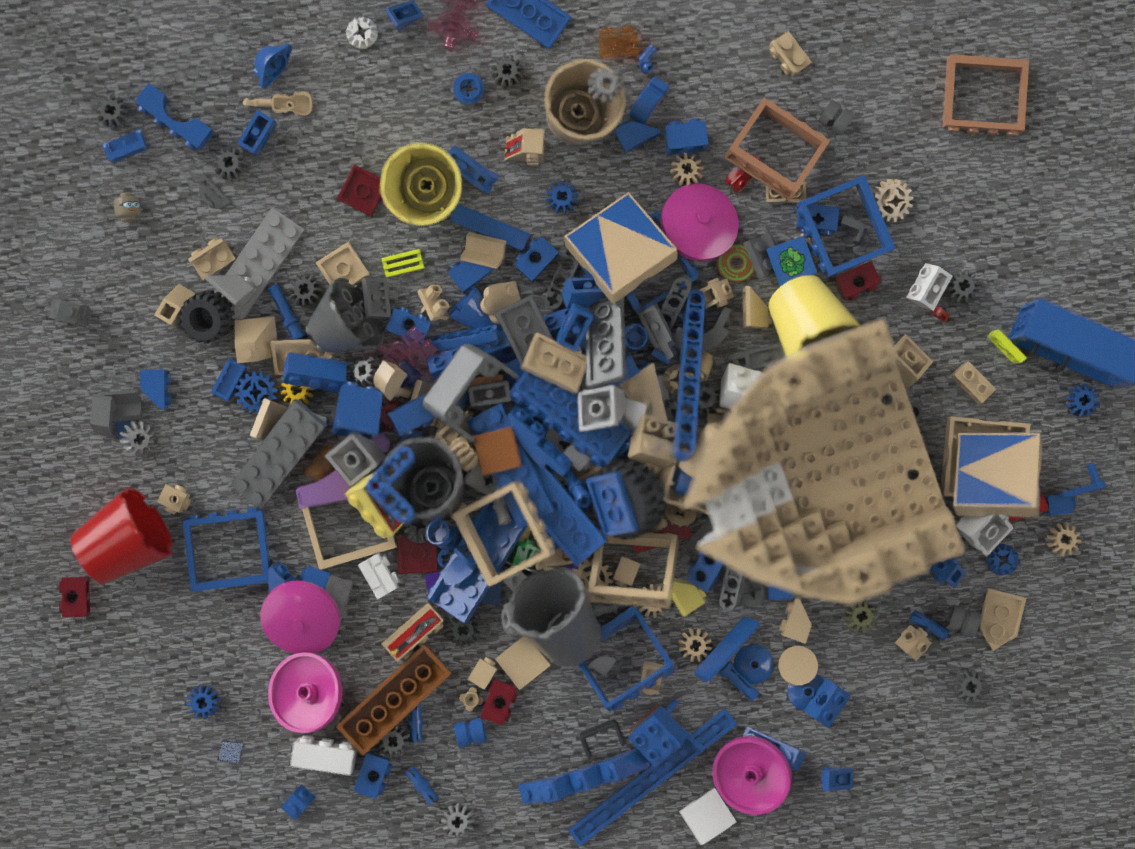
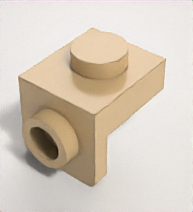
[641,661,664,695]

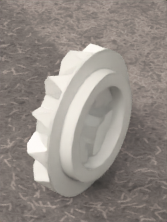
[346,16,378,48]

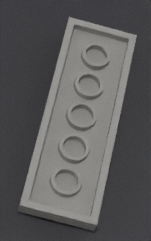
[214,208,305,325]

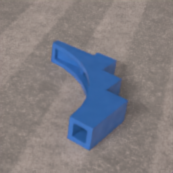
[518,748,650,804]

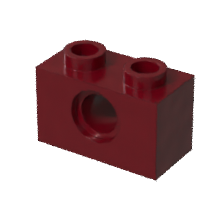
[833,261,881,301]
[58,576,90,618]
[480,678,519,725]

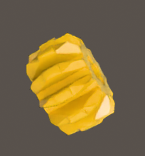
[281,383,314,405]

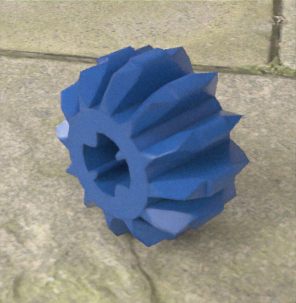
[546,180,579,214]
[1065,384,1100,417]
[186,685,221,719]

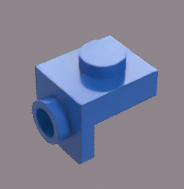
[280,784,316,820]

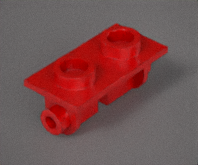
[724,154,762,193]

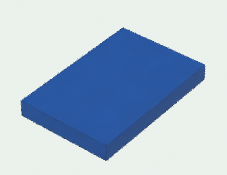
[586,471,639,537]

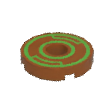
[717,243,755,283]

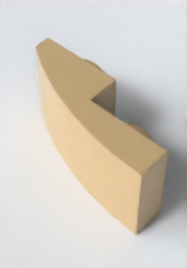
[766,182,807,203]

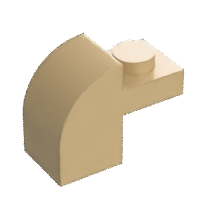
[374,360,412,401]

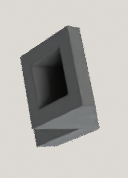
[90,394,117,437]

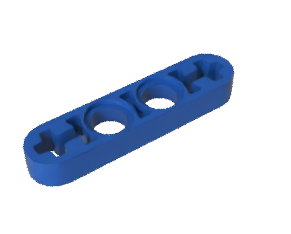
[427,325,500,352]

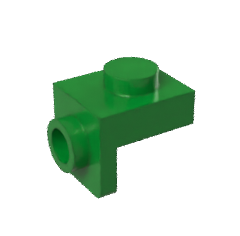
[509,539,541,569]

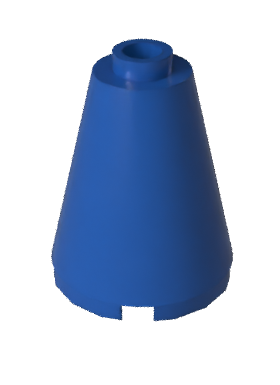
[449,286,504,332]

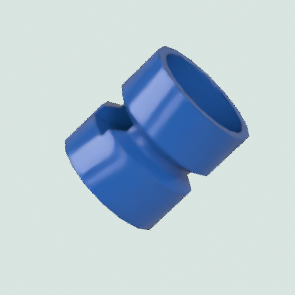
[625,324,648,351]
[426,519,461,550]
[454,718,487,749]

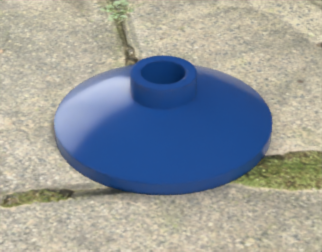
[734,644,774,684]
[788,674,824,711]

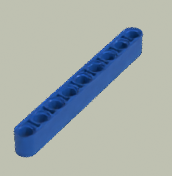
[674,290,705,462]

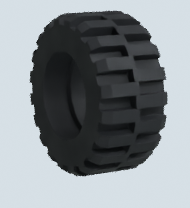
[589,459,666,540]

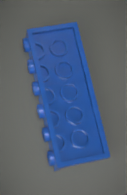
[509,371,633,468]
[427,501,528,624]

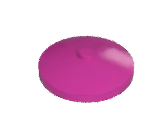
[660,184,739,261]
[260,581,341,654]
[268,652,342,733]
[712,736,792,815]

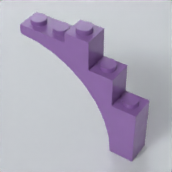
[296,432,390,509]

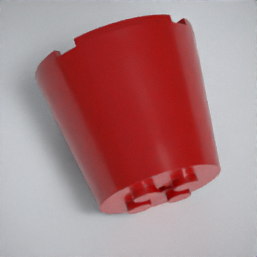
[71,487,173,584]

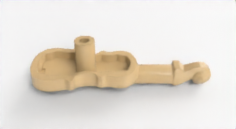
[243,91,313,116]

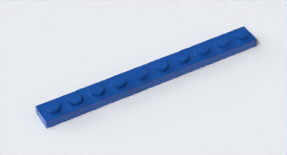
[568,708,737,846]

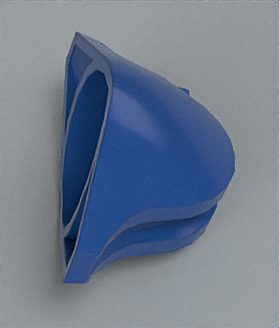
[253,43,293,90]

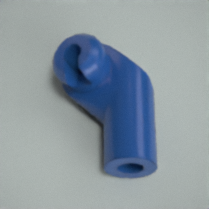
[639,44,657,74]

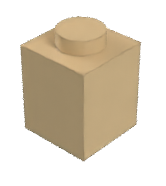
[613,556,640,588]
[468,657,497,690]

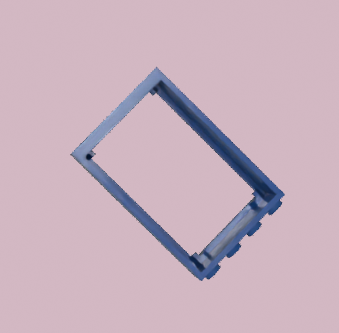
[1008,298,1135,389]

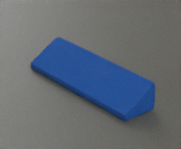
[450,204,531,252]
[694,617,760,683]

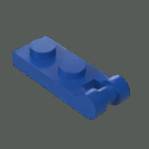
[448,145,498,194]

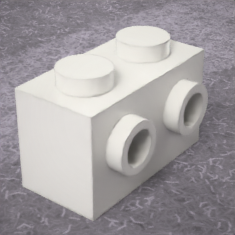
[906,263,952,311]

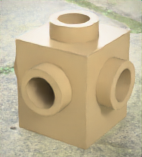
[700,278,734,308]
[157,484,191,514]
[895,625,931,661]

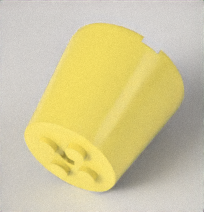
[380,143,462,225]
[768,275,861,356]

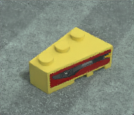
[344,474,405,539]

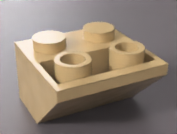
[628,414,676,468]

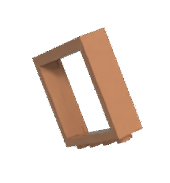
[942,54,1029,136]
[724,98,830,201]

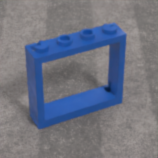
[795,175,896,278]
[625,211,699,316]
[183,507,271,592]
[578,606,676,712]

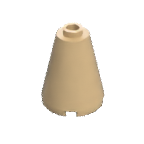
[678,423,721,477]

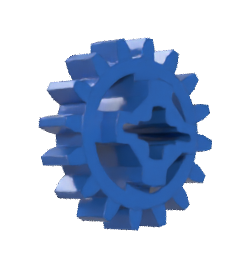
[235,371,279,414]

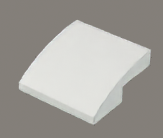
[679,788,736,845]

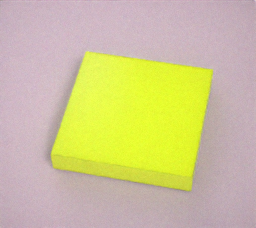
[987,329,1026,364]

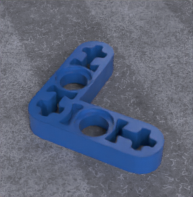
[366,447,415,524]

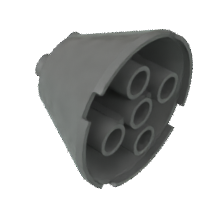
[306,277,384,353]

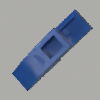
[508,405,573,476]

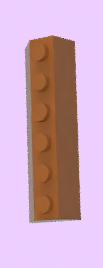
[336,642,451,755]

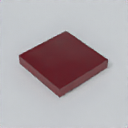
[336,164,382,217]
[397,533,439,574]

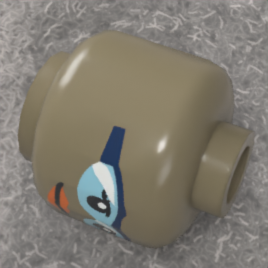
[114,192,141,222]

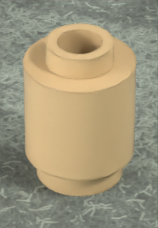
[689,352,713,382]

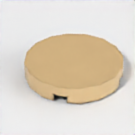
[778,646,818,686]

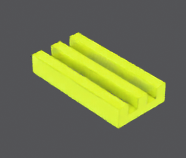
[381,249,425,278]

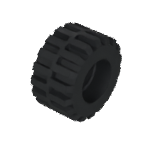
[179,290,235,344]

